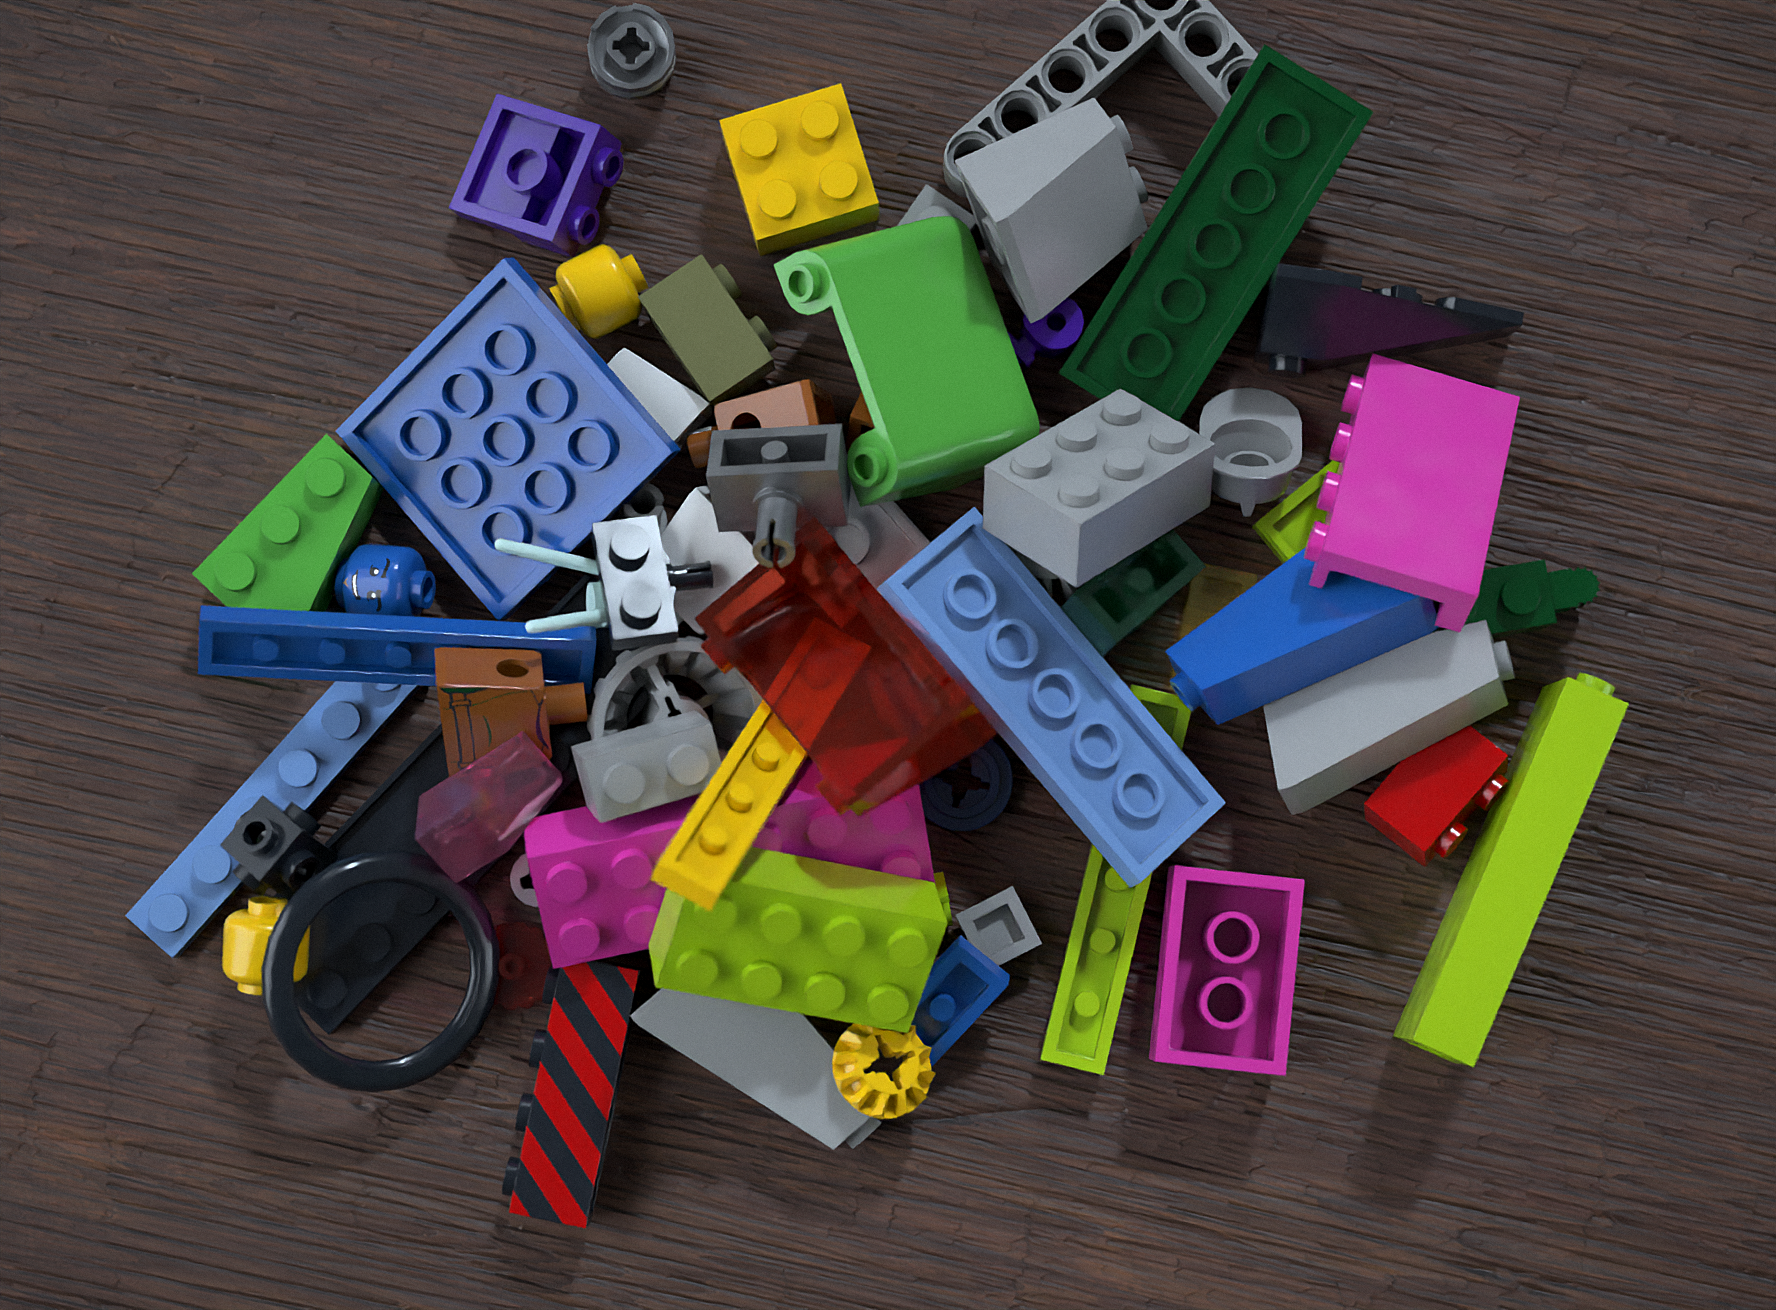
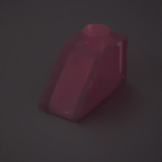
[415,731,562,883]

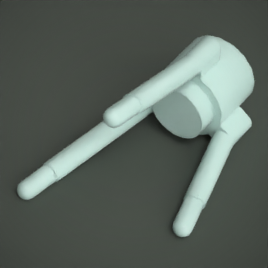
[494,539,608,633]

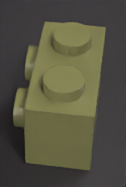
[638,254,778,412]

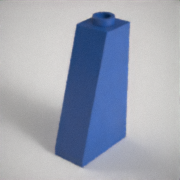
[1165,547,1439,725]

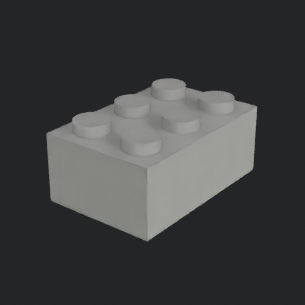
[983,389,1216,588]

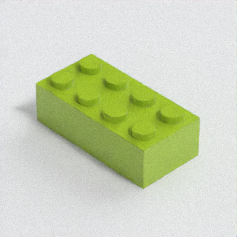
[649,847,948,1033]

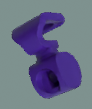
[1008,297,1084,371]

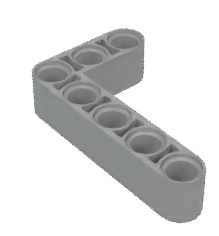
[943,0,1258,198]

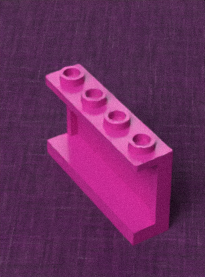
[1304,353,1520,633]

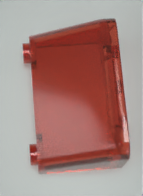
[694,516,998,818]

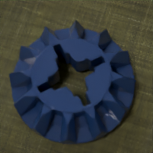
[913,729,1013,831]

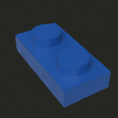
[911,935,1010,1067]

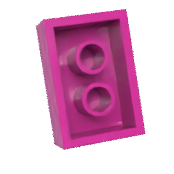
[1149,865,1305,1076]

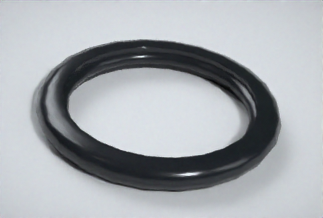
[261,850,500,1093]

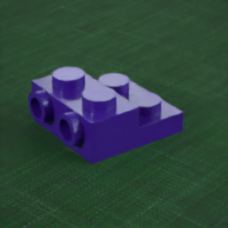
[449,94,623,258]

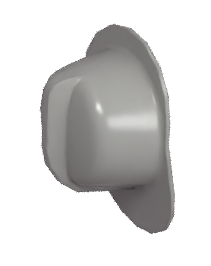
[1199,387,1302,517]

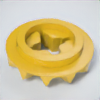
[832,1023,936,1119]

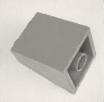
[955,98,1149,323]

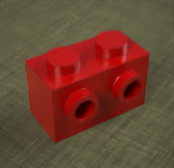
[1364,725,1510,867]

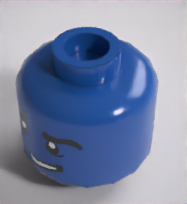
[335,543,436,617]

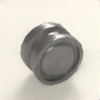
[587,3,676,100]

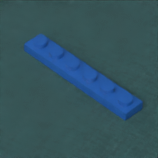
[198,605,596,694]

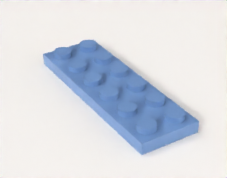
[877,507,1226,888]

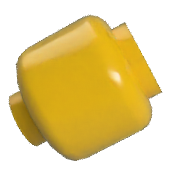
[549,244,649,339]
[222,896,310,996]

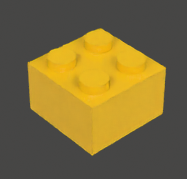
[719,83,879,256]

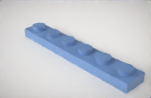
[125,681,422,958]

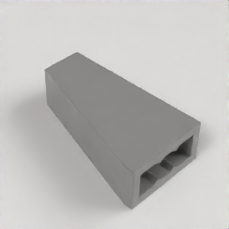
[1263,620,1515,815]
[631,988,881,1150]

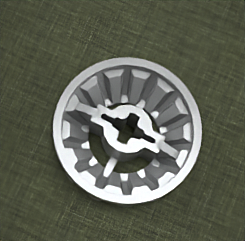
[587,636,763,763]

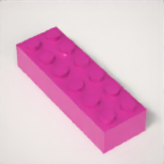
[523,740,936,969]

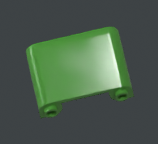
[774,216,1040,507]

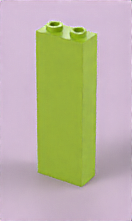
[1393,673,1629,1067]

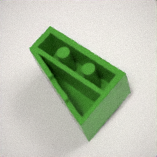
[192,434,384,612]

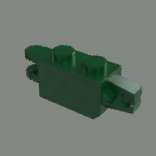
[1432,559,1601,638]

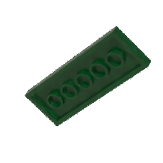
[1059,44,1374,422]

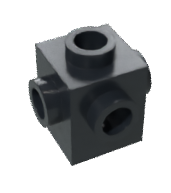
[220,795,339,901]

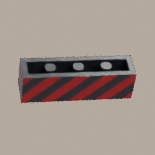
[502,960,644,1228]

